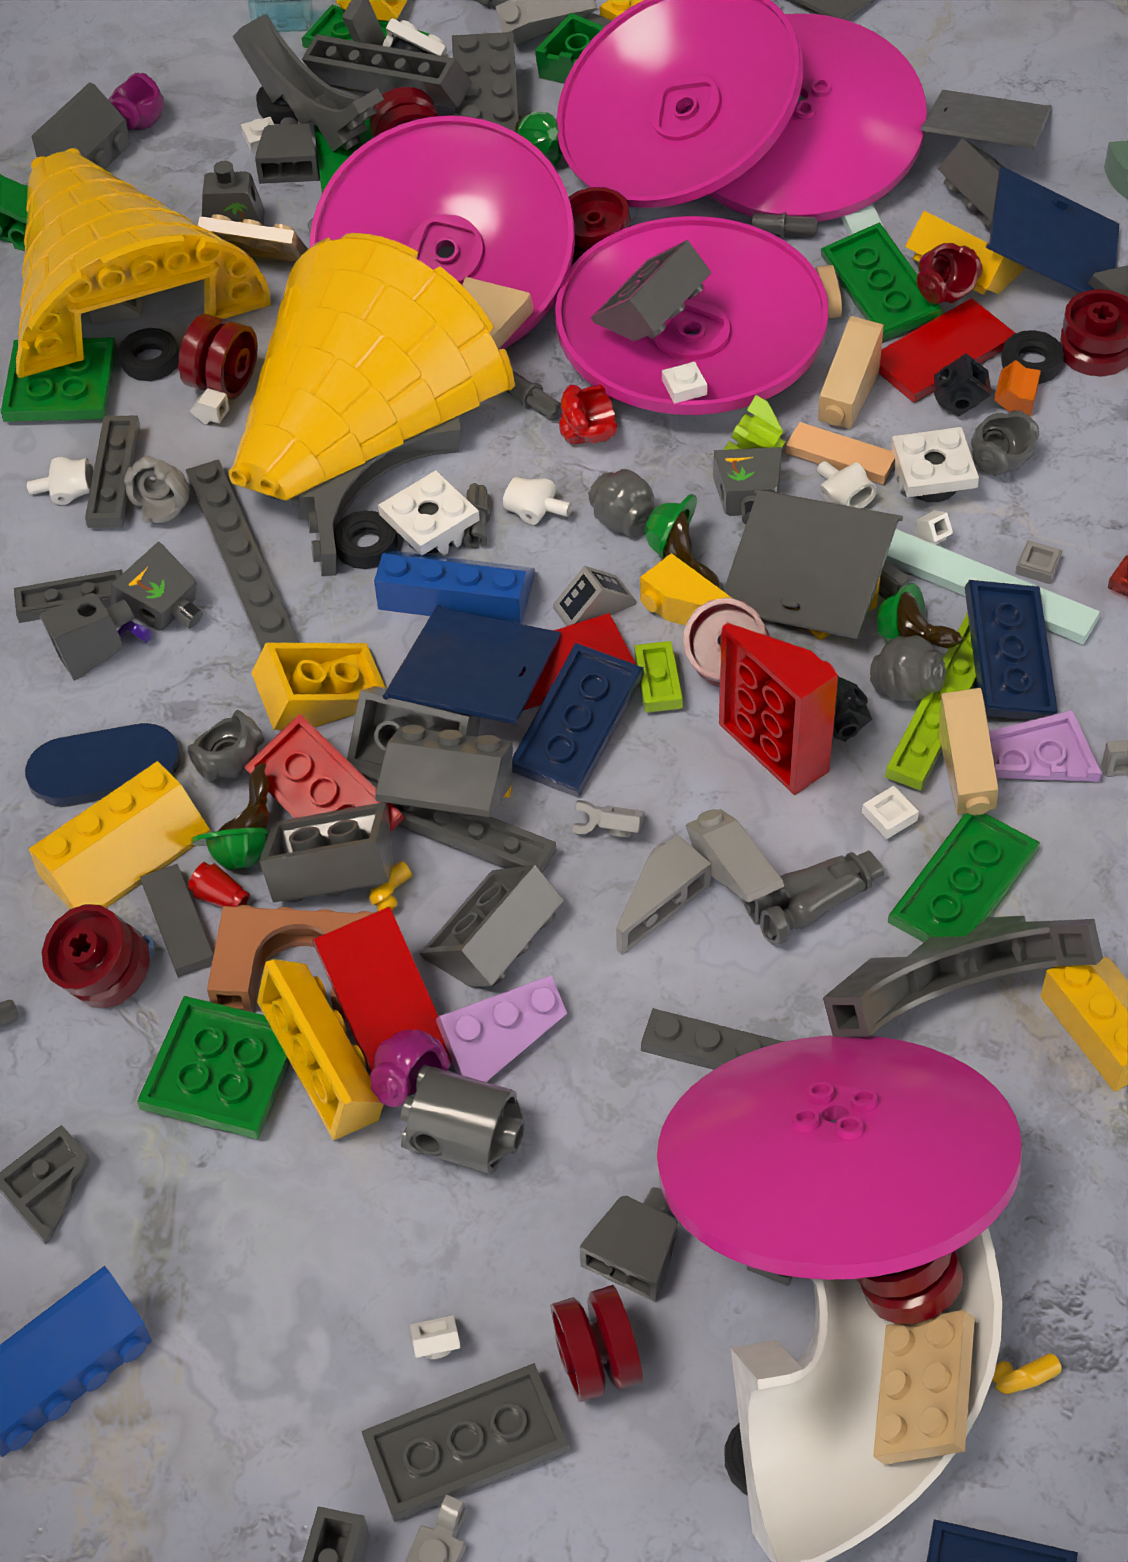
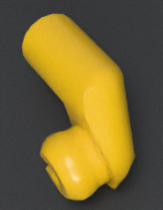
[369,861,412,911]
[992,1353,1061,1395]

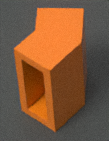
[994,360,1041,416]

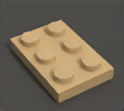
[198,214,308,263]
[873,1310,975,1464]

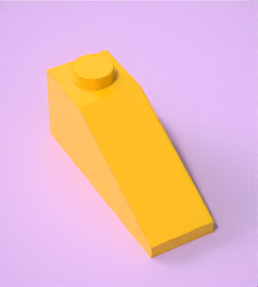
[640,553,733,625]

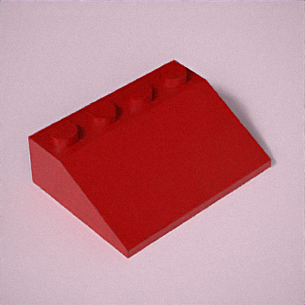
[719,623,838,795]

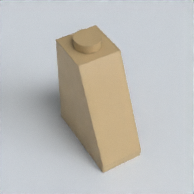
[462,277,534,349]
[818,316,884,430]
[939,688,998,815]

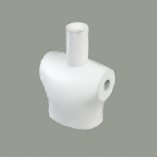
[27,457,94,505]
[817,461,876,508]
[503,477,572,525]

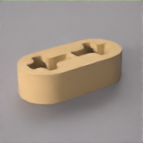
[815,265,842,319]

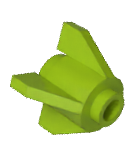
[724,395,786,450]

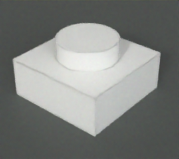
[241,117,274,153]
[662,362,707,404]
[862,786,919,839]
[410,1315,461,1359]

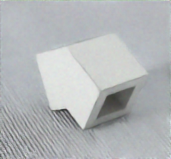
[189,388,230,425]
[915,510,953,545]

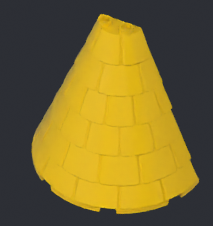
[16,148,271,378]
[228,233,515,501]

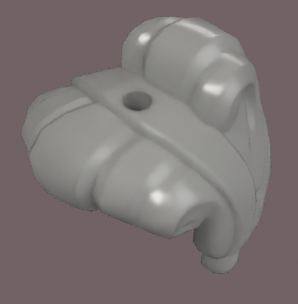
[124,456,190,523]

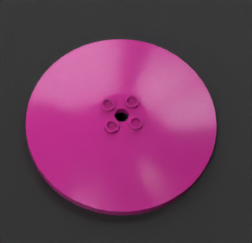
[556,0,803,208]
[680,13,927,222]
[309,116,575,350]
[555,216,829,415]
[657,1035,1022,1280]

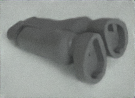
[742,850,884,945]

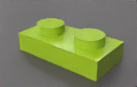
[634,641,683,713]

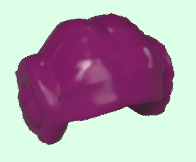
[108,73,164,130]
[370,1029,450,1108]

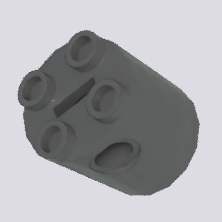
[400,1064,525,1174]

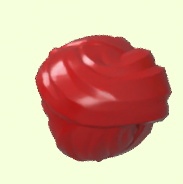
[559,384,617,444]

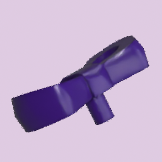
[109,604,153,643]

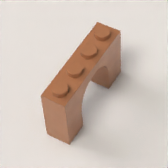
[207,905,373,1018]

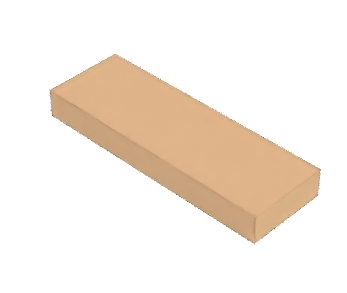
[785,422,895,485]

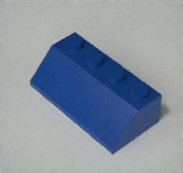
[374,551,535,624]
[0,1266,152,1457]

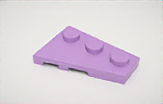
[989,710,1102,782]
[436,975,567,1082]

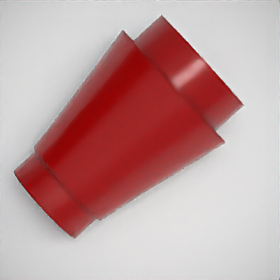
[188,862,250,908]

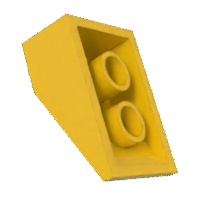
[251,643,386,730]

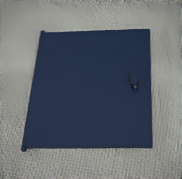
[985,166,1120,293]
[382,605,561,725]

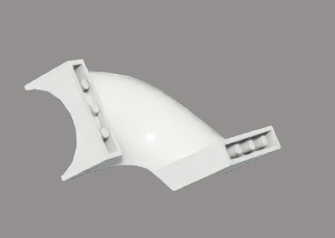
[731,1228,1002,1562]

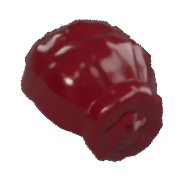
[916,243,983,304]

